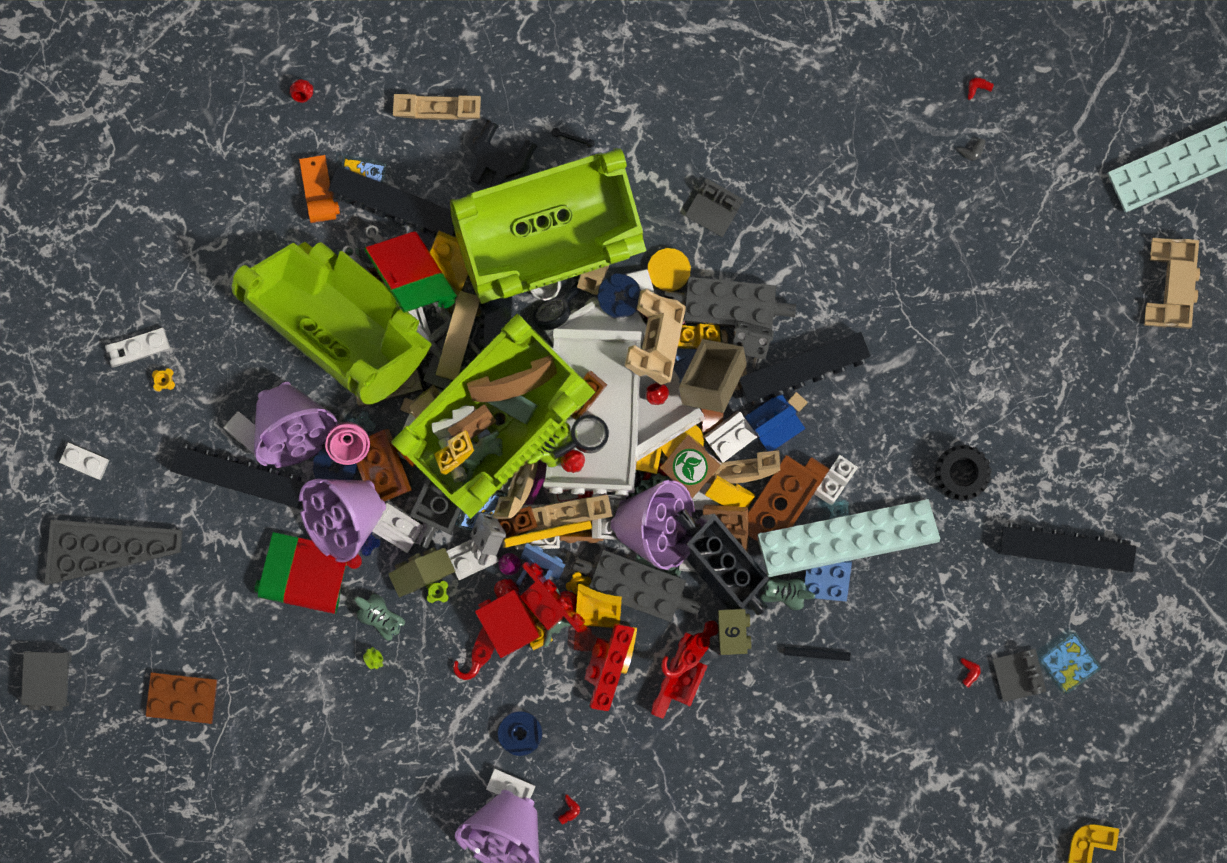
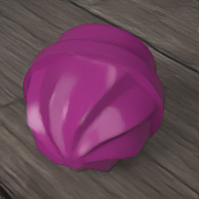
[499,553,521,575]

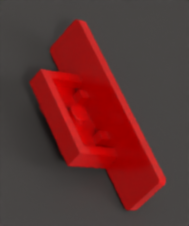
[520,562,587,632]
[585,623,635,711]
[651,632,707,719]

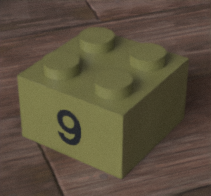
[718,609,751,655]

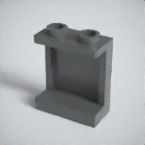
[21,652,72,711]

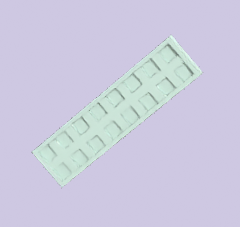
[1107,121,1227,213]
[757,499,940,577]

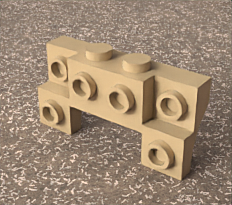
[1144,238,1200,329]
[625,289,686,385]

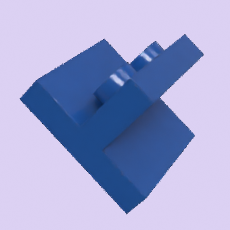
[744,395,805,452]

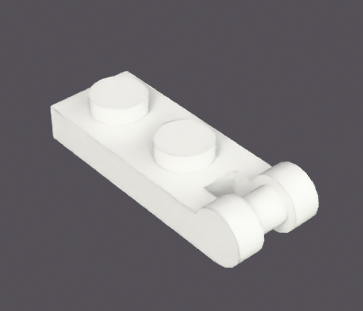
[105,328,171,367]

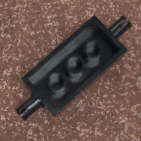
[674,509,770,615]

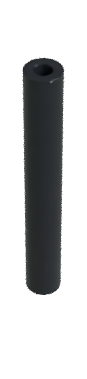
[784,646,851,661]

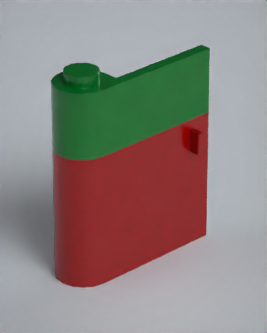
[364,231,457,313]
[255,532,347,614]

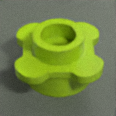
[426,581,449,603]
[363,647,383,669]

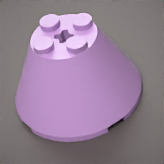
[254,382,338,468]
[299,479,386,562]
[611,480,695,570]
[455,790,539,863]

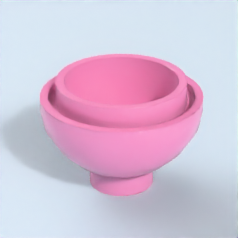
[325,422,370,465]

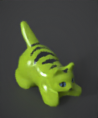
[527,423,578,467]

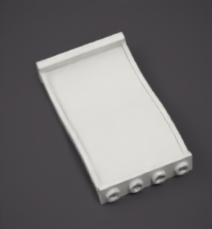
[545,291,705,462]
[543,329,644,496]

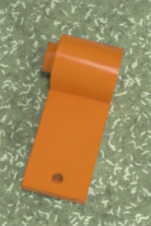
[299,155,340,223]

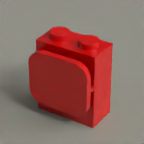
[475,588,541,658]

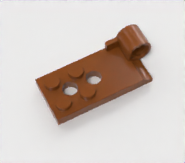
[748,455,830,541]

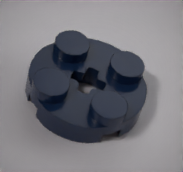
[598,273,641,319]
[313,447,357,480]
[498,711,542,756]

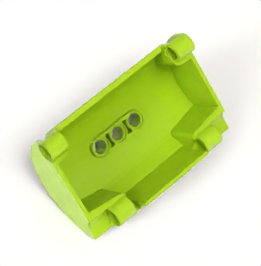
[450,148,646,304]
[231,242,432,404]
[391,314,595,519]

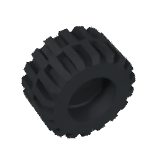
[934,445,992,501]

